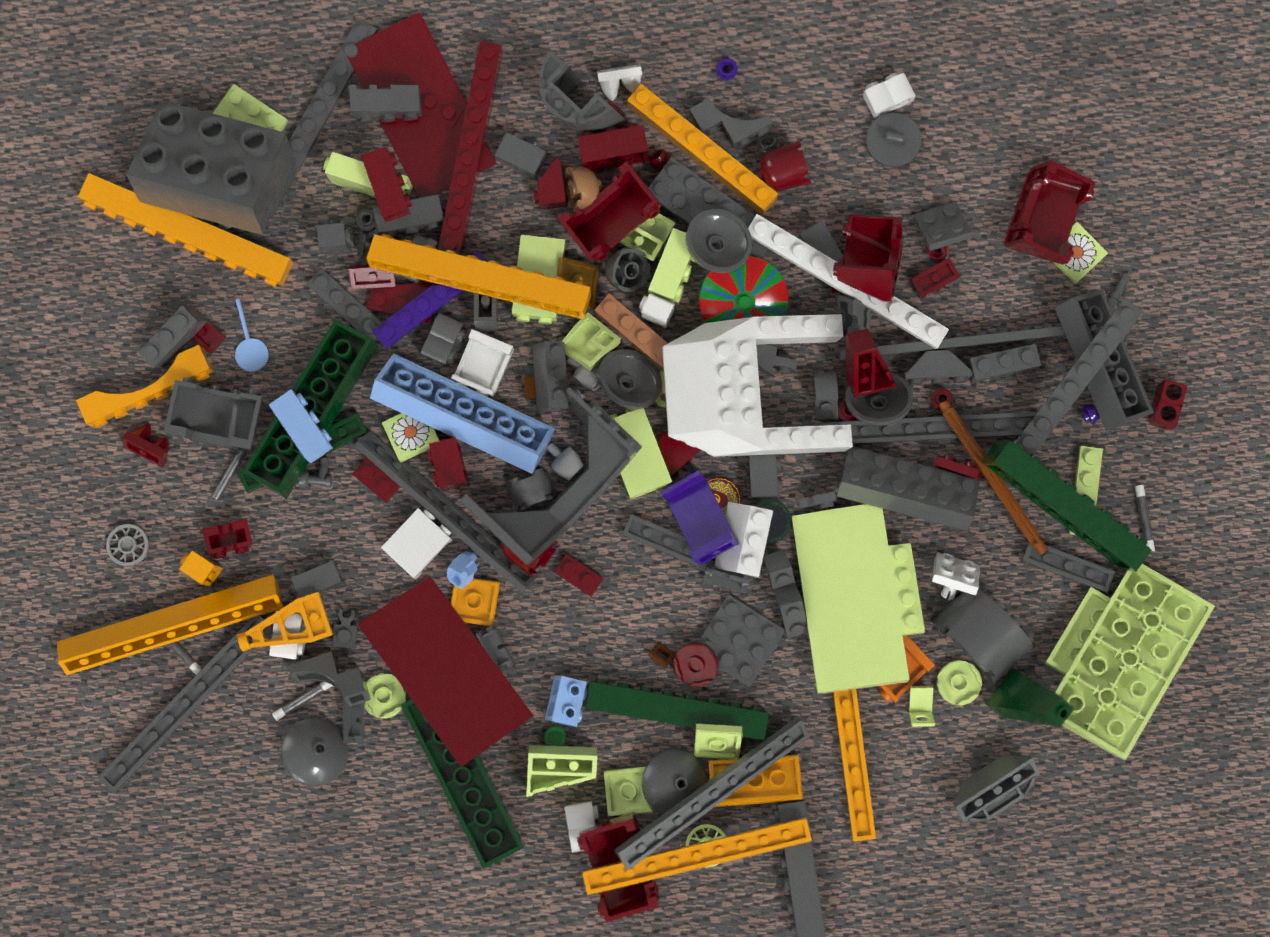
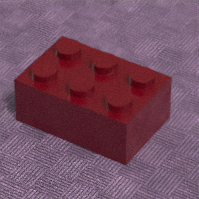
[577,123,648,172]

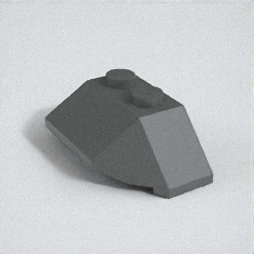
[954,756,1040,823]

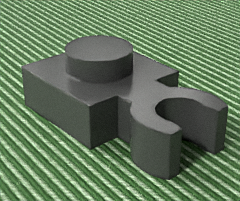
[798,491,838,509]
[333,609,358,649]

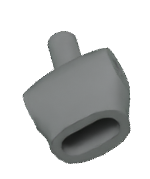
[567,357,600,391]
[546,443,586,482]

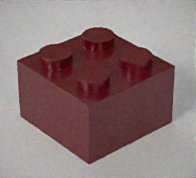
[426,437,469,492]

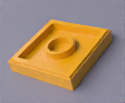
[451,578,500,626]

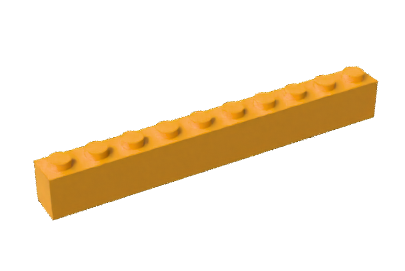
[78,173,294,287]
[366,234,591,320]
[57,574,283,675]

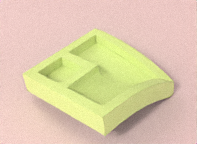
[562,312,621,371]

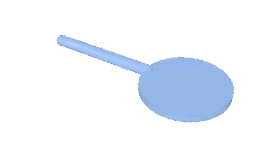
[235,298,269,372]

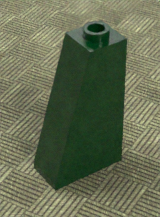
[985,669,1074,727]

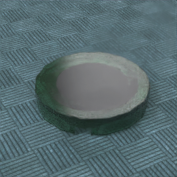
[754,499,791,543]

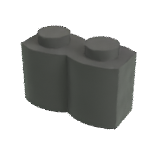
[421,313,466,366]

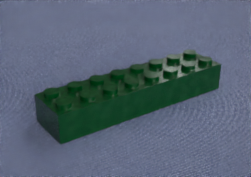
[242,319,378,499]
[981,440,1152,572]
[401,699,525,869]

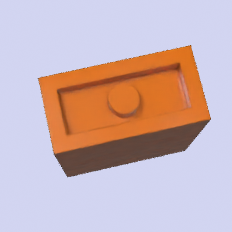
[878,635,935,703]

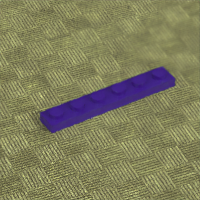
[373,250,487,349]

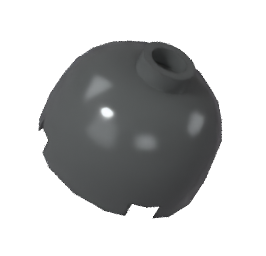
[605,247,651,293]

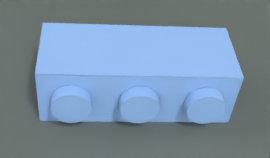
[269,389,333,464]

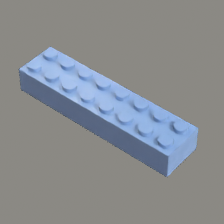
[370,353,555,473]

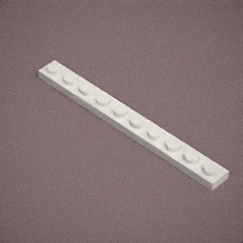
[748,214,949,349]

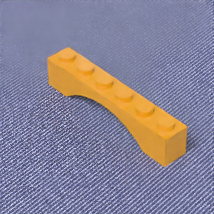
[76,345,214,428]

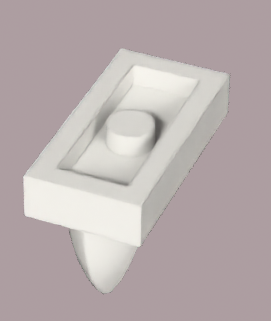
[597,64,642,101]

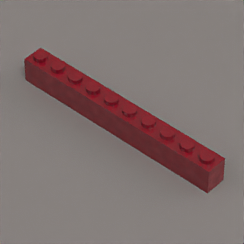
[438,41,503,256]

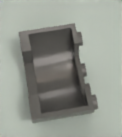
[539,51,627,134]
[163,378,263,451]
[930,585,1034,685]

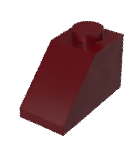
[533,158,567,210]

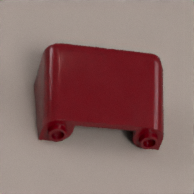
[1004,160,1095,265]
[558,161,661,262]
[833,214,903,302]
[577,812,660,922]

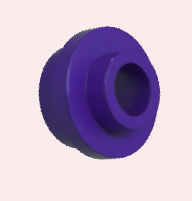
[716,58,738,80]
[1080,403,1100,425]

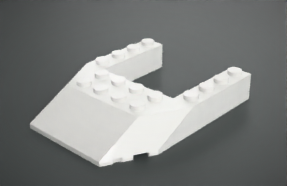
[662,314,853,457]

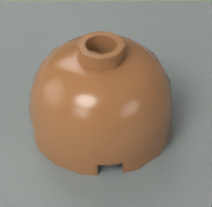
[564,166,602,212]

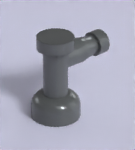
[299,458,332,488]

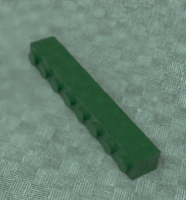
[585,678,769,740]

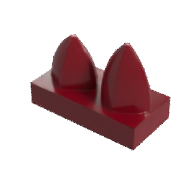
[123,423,169,468]

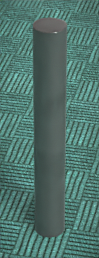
[211,448,247,501]

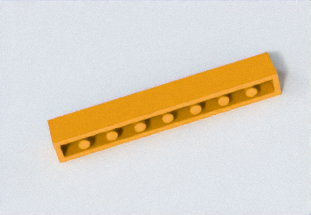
[627,84,778,216]

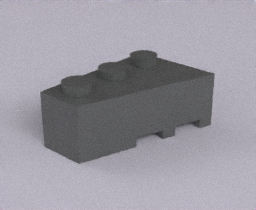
[349,85,422,124]

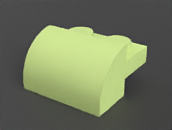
[620,214,676,261]

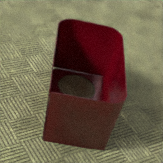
[1148,380,1187,431]

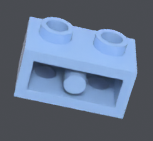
[545,676,587,727]

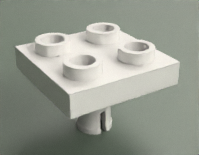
[932,552,980,600]

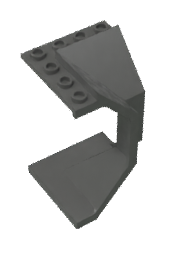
[460,387,642,566]

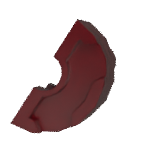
[202,518,253,559]

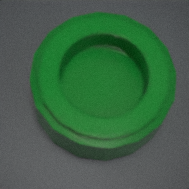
[544,726,567,746]

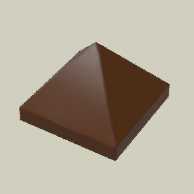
[648,642,676,669]

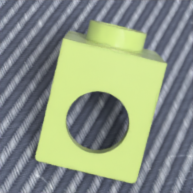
[909,686,935,726]

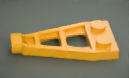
[237,592,334,652]

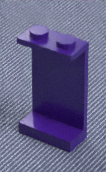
[660,470,739,566]

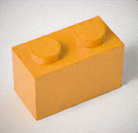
[179,550,223,587]

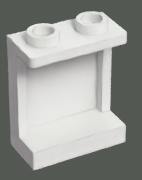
[451,329,514,398]
[381,508,452,579]

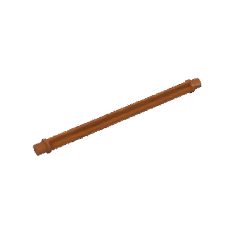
[938,400,1048,555]

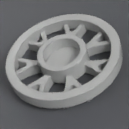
[106,524,149,566]

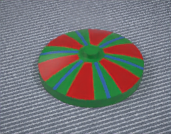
[699,255,788,323]

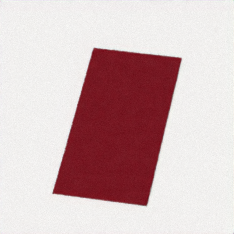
[348,12,497,198]
[357,576,534,767]

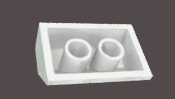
[714,502,773,577]

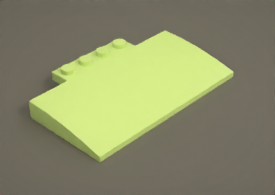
[792,504,925,694]
[1045,564,1215,760]

